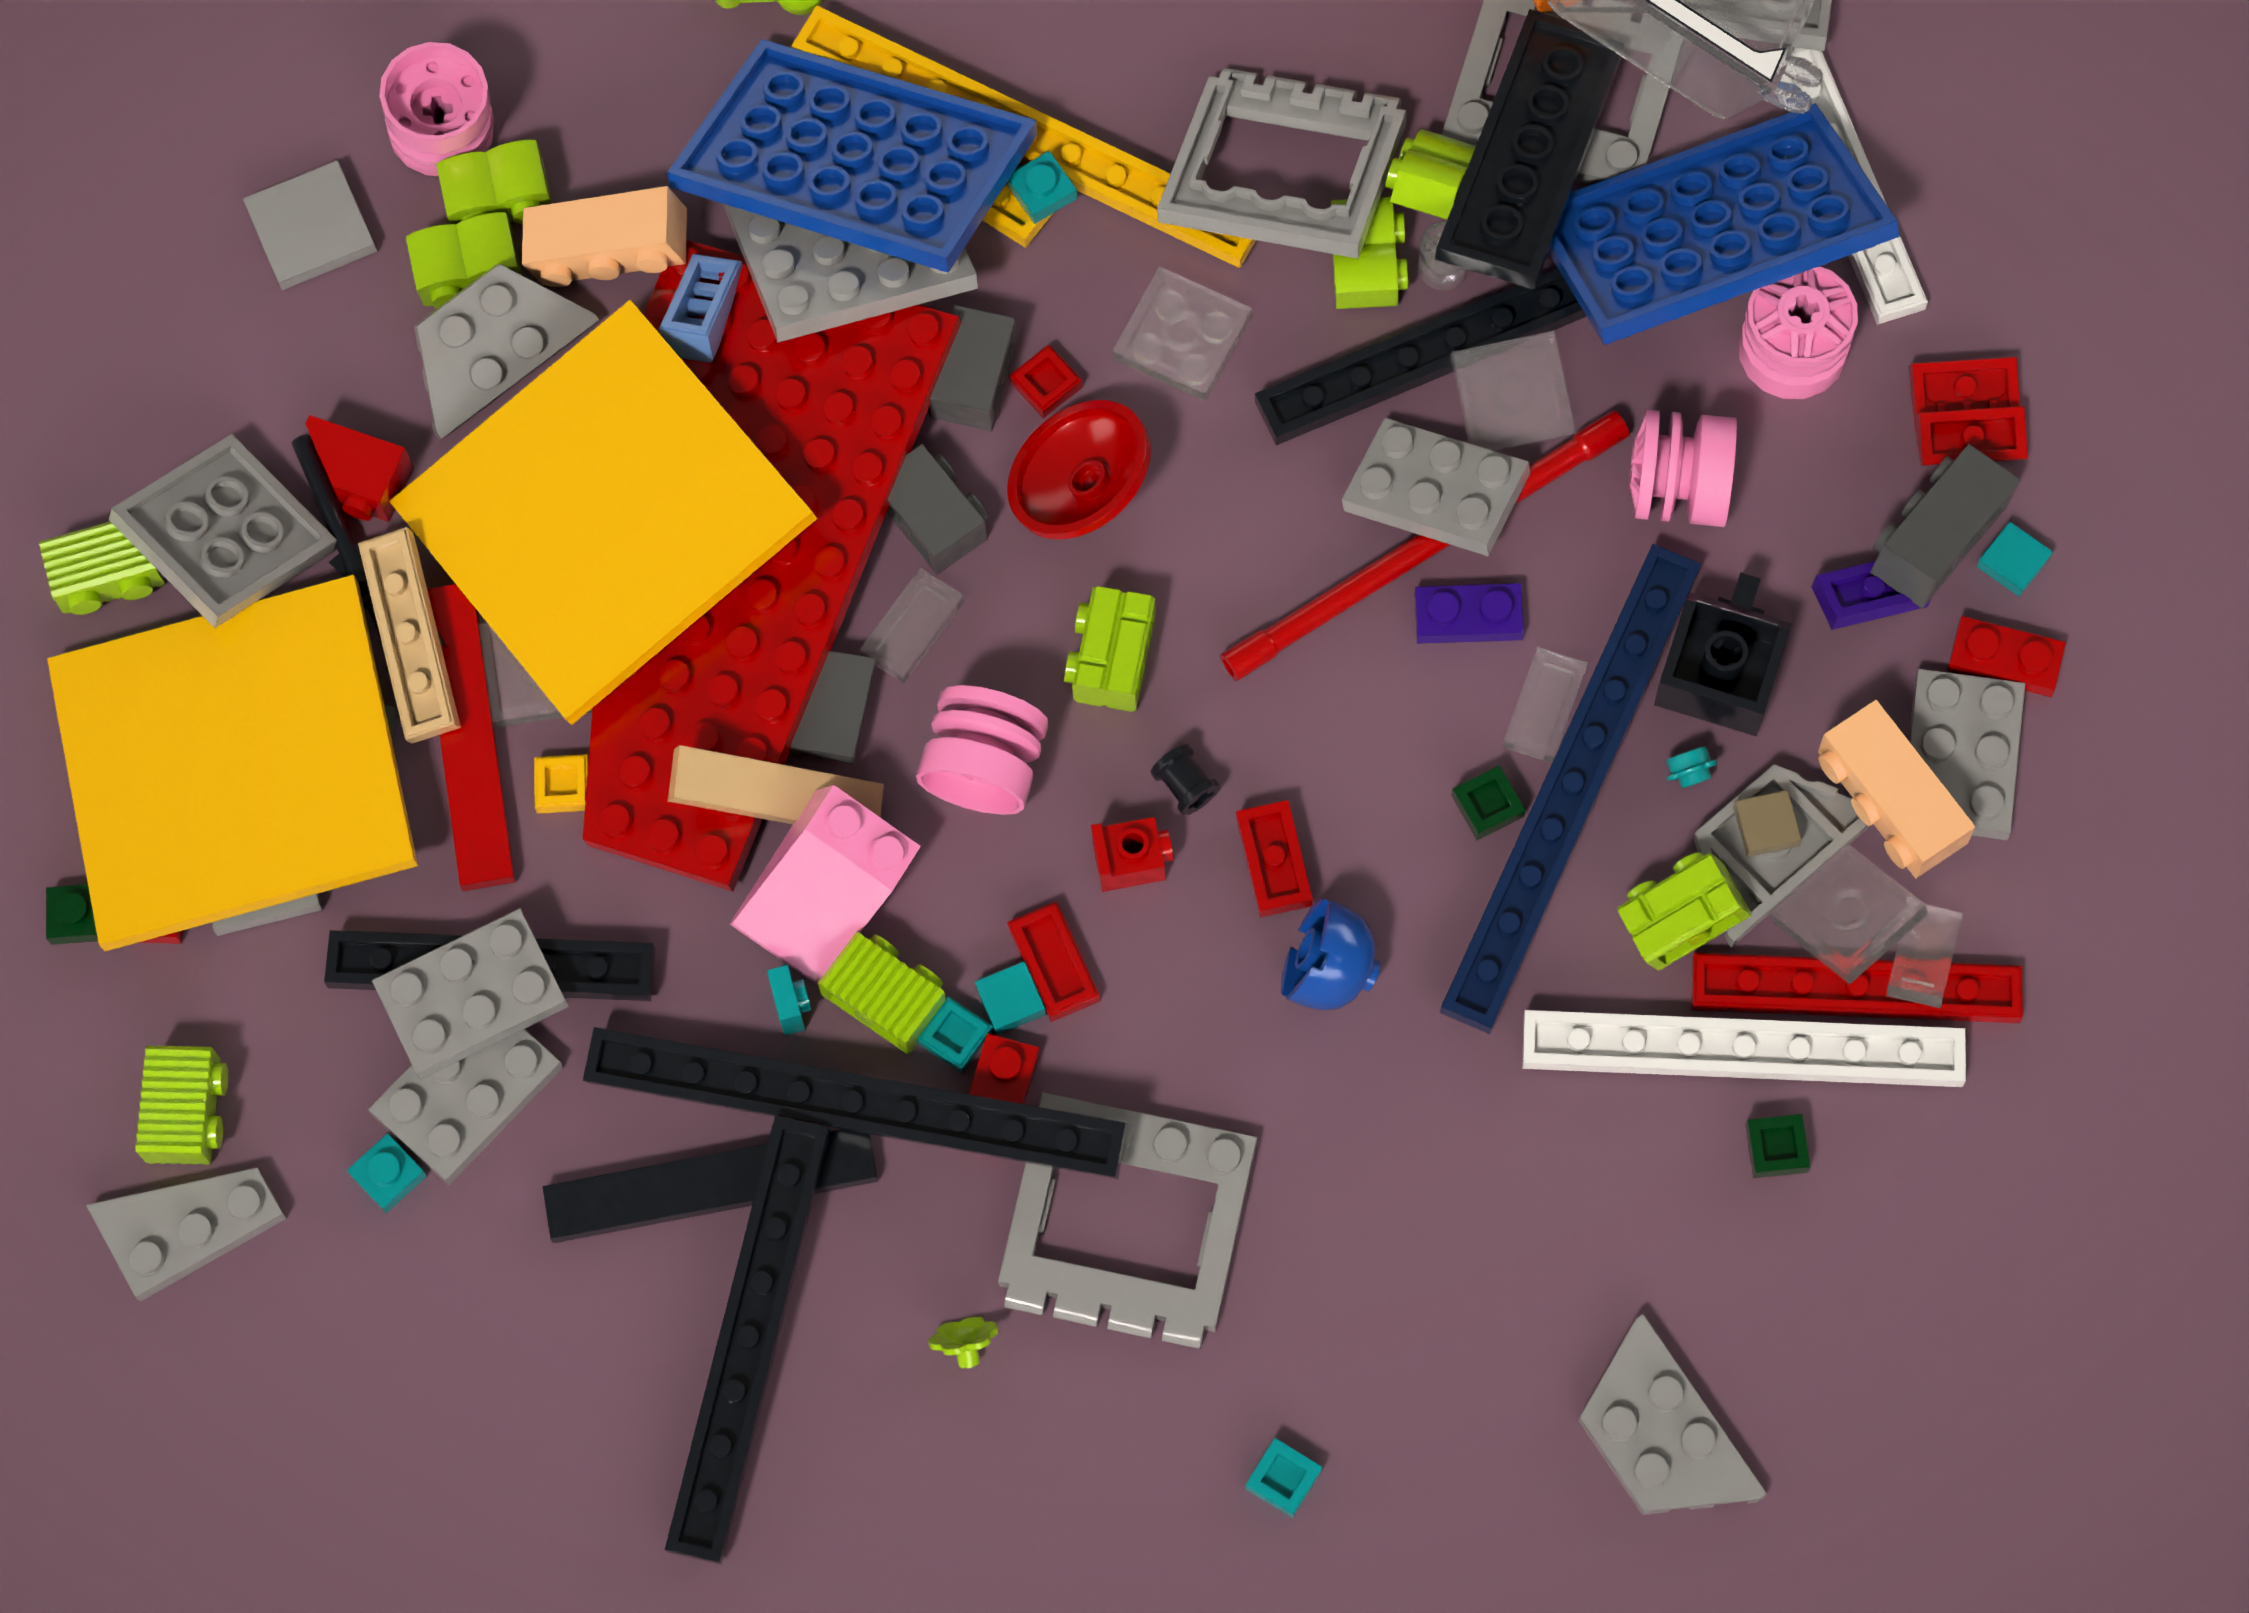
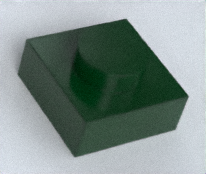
[1451,765,1525,840]
[46,884,98,945]
[1745,1114,1811,1178]

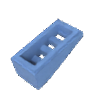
[659,254,742,363]

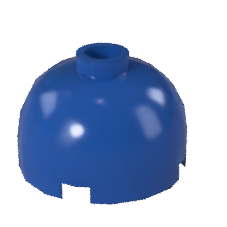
[1281,899,1381,1010]

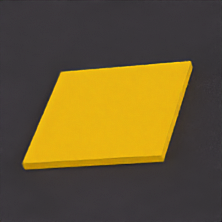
[389,300,818,725]
[47,575,418,952]

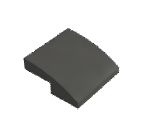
[788,651,876,764]

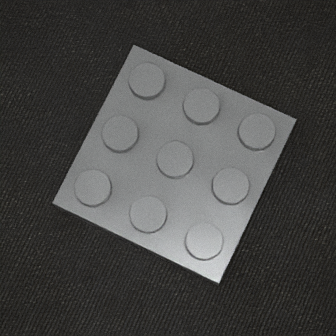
[109,434,337,628]

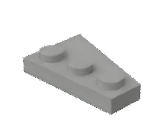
[86,1168,287,1302]

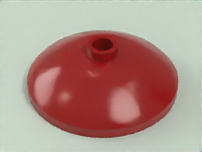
[1007,400,1151,540]

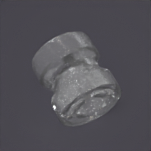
[1418,222,1469,290]

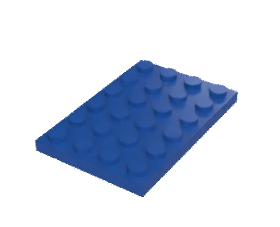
[667,39,1037,273]
[1549,103,1899,345]

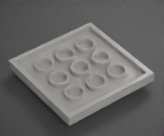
[722,204,978,343]

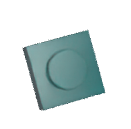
[1006,151,1078,224]
[767,965,812,1036]
[346,1133,427,1214]

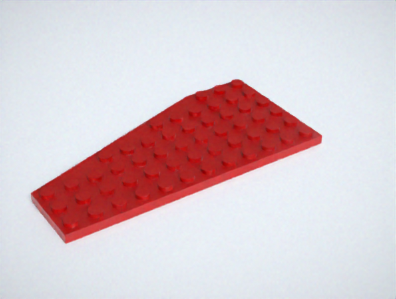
[583,240,961,892]

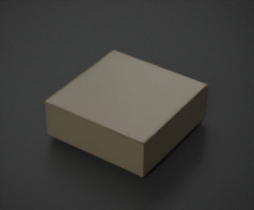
[1733,790,1801,857]

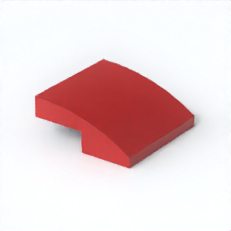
[1909,357,2028,466]

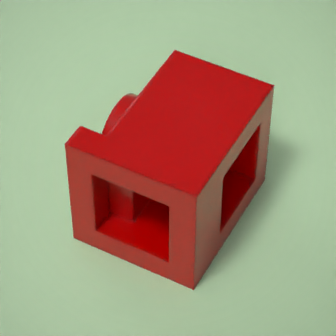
[1091,817,1174,892]

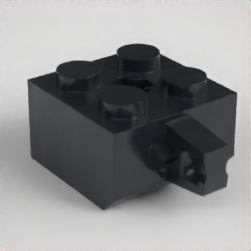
[1654,572,1792,737]

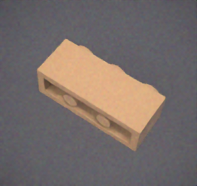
[522,186,687,287]
[1818,700,1976,879]

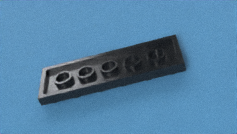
[1435,9,1627,290]

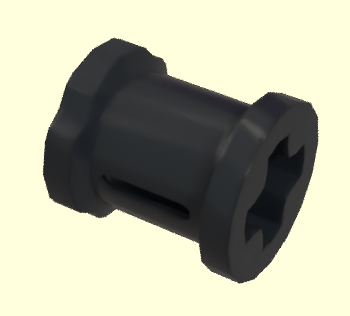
[1150,744,1220,815]

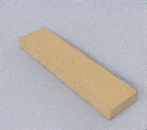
[358,527,461,744]
[668,745,884,824]

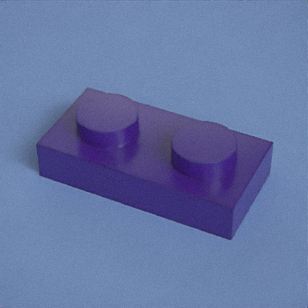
[1811,561,1932,630]
[1414,583,1524,644]

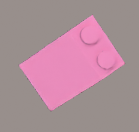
[730,785,921,985]

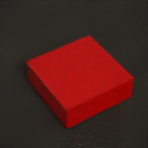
[1009,345,1083,419]

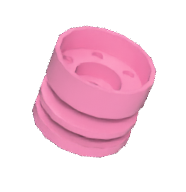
[379,42,495,176]
[1739,266,1858,399]
[1629,409,1737,527]
[916,685,1048,815]

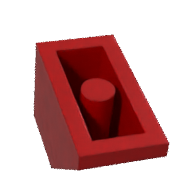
[305,415,414,522]

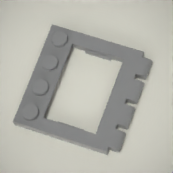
[1442,0,1686,185]
[1157,68,1406,259]
[998,1092,1257,1349]

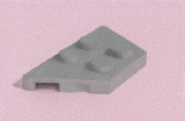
[414,264,599,439]
[1693,765,1873,948]
[1578,1314,1767,1515]

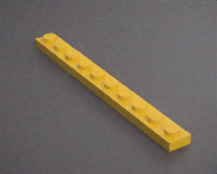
[791,5,1256,268]

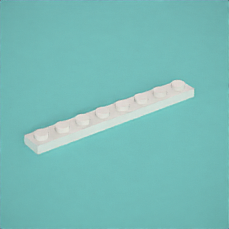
[1522,1010,1966,1087]

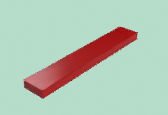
[427,584,516,892]
[1691,953,2023,1023]

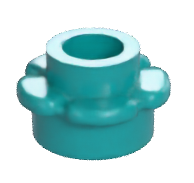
[1666,746,1718,789]

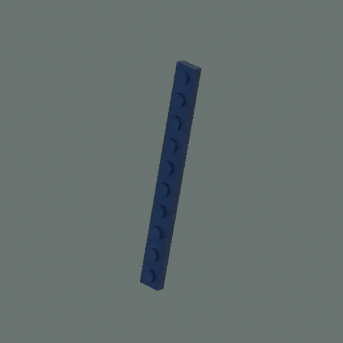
[1440,544,1701,1034]

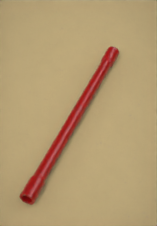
[1220,410,1630,682]

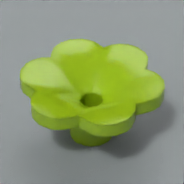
[928,1316,999,1368]

